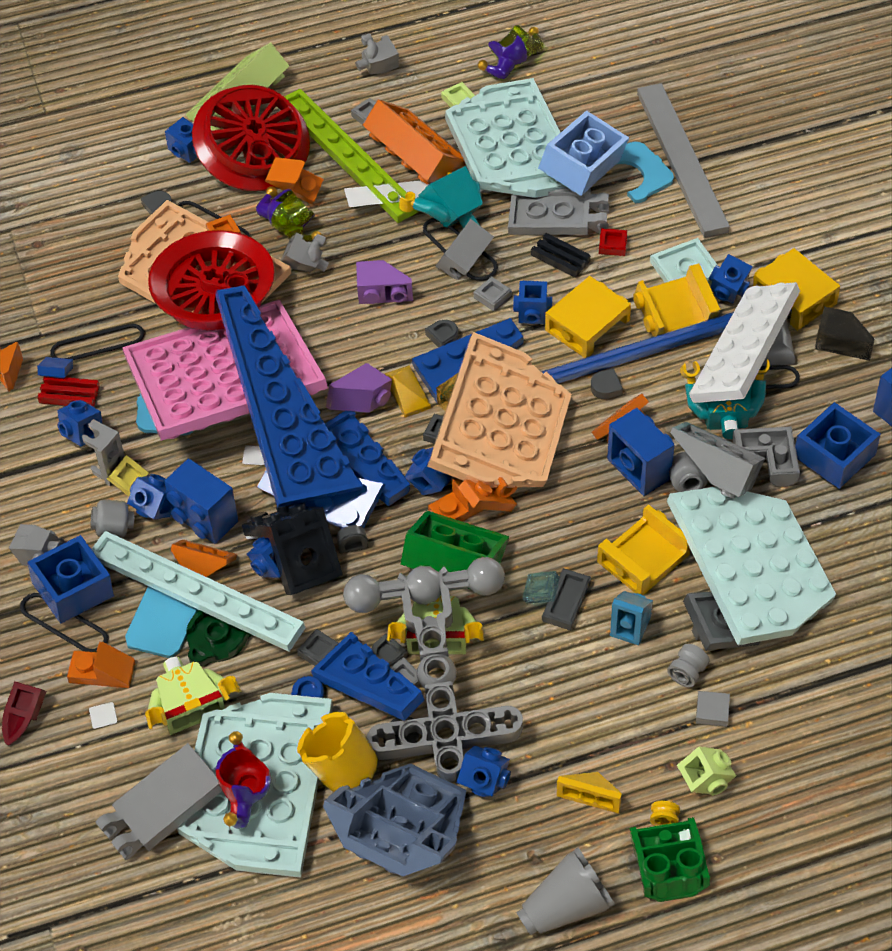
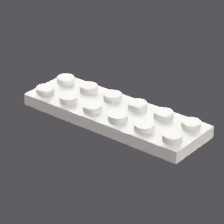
[689,282,800,403]

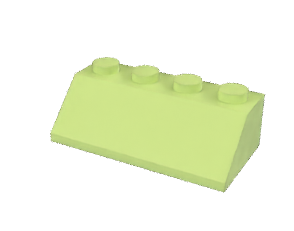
[185,42,289,130]

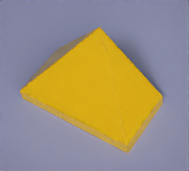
[385,365,431,418]
[557,772,622,814]

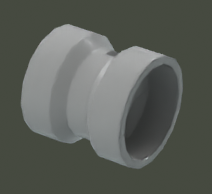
[667,643,710,687]

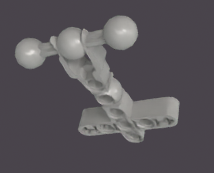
[343,557,523,782]

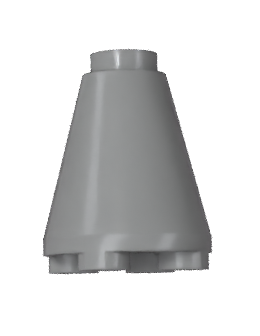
[516,848,615,935]

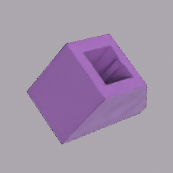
[356,260,413,304]

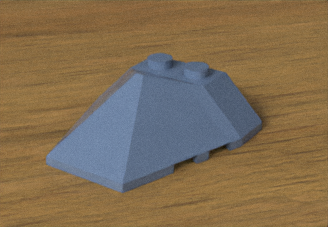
[323,764,466,877]

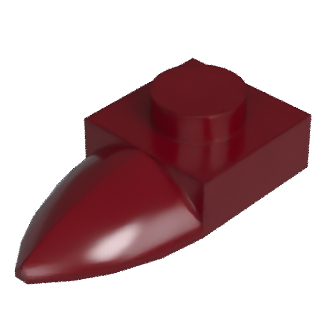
[2,681,47,746]

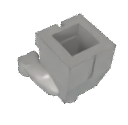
[355,33,399,75]
[280,233,329,273]
[9,524,65,566]

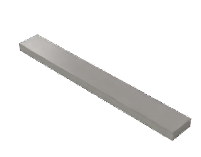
[637,83,730,238]

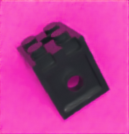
[242,503,343,596]

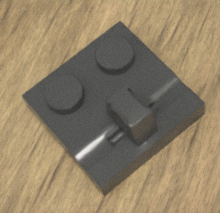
[683,591,761,651]

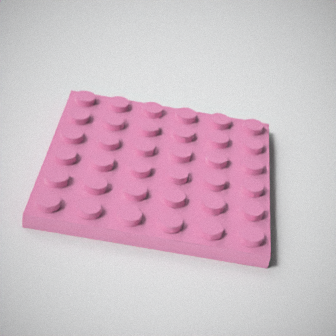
[122,300,328,441]

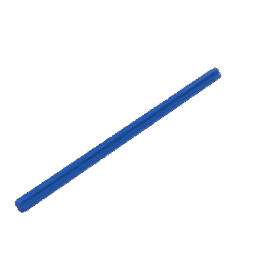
[541,309,792,384]

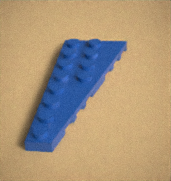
[215,285,363,508]

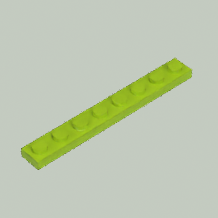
[284,89,419,223]

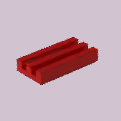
[37,376,100,407]

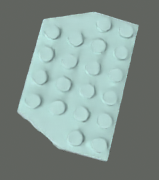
[445,78,569,198]
[667,487,836,645]
[177,693,333,877]

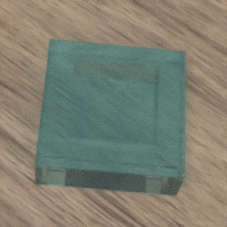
[522,571,560,604]

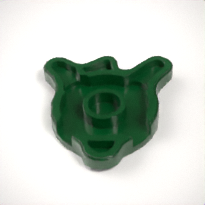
[186,610,252,666]

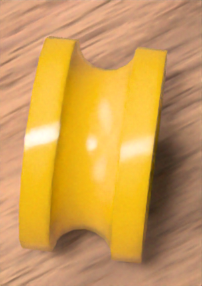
[650,801,680,826]

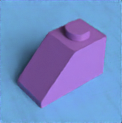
[326,363,392,413]

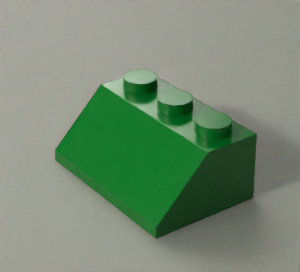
[400,510,509,590]

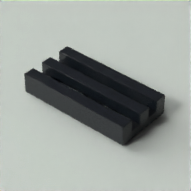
[531,233,591,278]

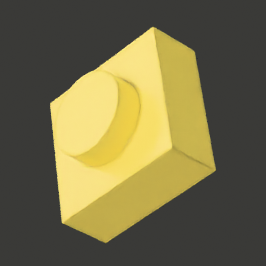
[107,455,149,496]

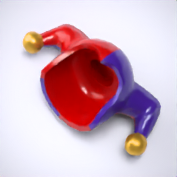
[215,731,271,829]

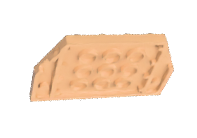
[118,200,291,314]
[427,332,572,488]

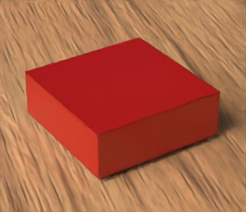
[599,228,628,256]

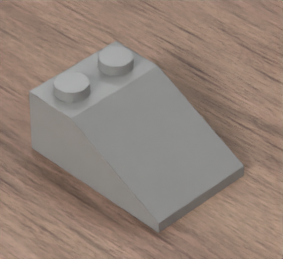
[670,422,765,498]

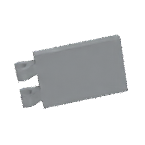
[508,188,609,235]
[96,743,222,860]

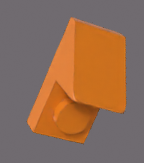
[265,157,324,204]
[0,342,23,391]
[428,478,484,522]
[67,641,135,688]

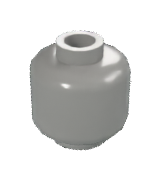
[669,451,708,492]
[90,500,134,538]

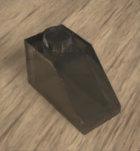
[815,306,875,361]

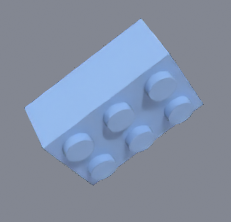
[538,110,629,196]

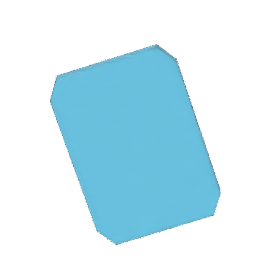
[125,586,198,658]

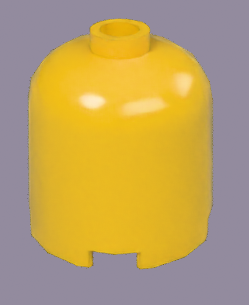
[297,712,378,792]

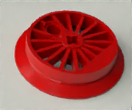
[192,85,310,191]
[148,230,275,331]

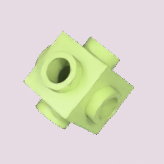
[677,746,736,795]

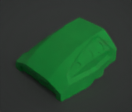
[630,817,710,902]

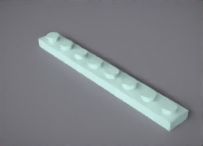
[91,531,306,652]

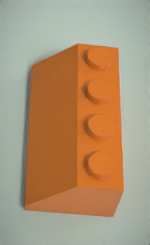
[363,99,468,184]

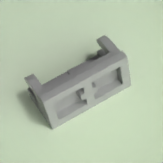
[435,219,494,280]
[82,419,125,486]

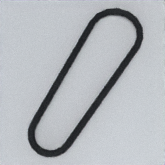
[423,218,498,281]

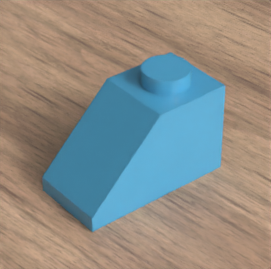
[610,591,653,646]

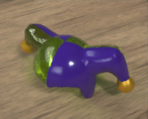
[478,25,544,80]
[256,186,322,242]

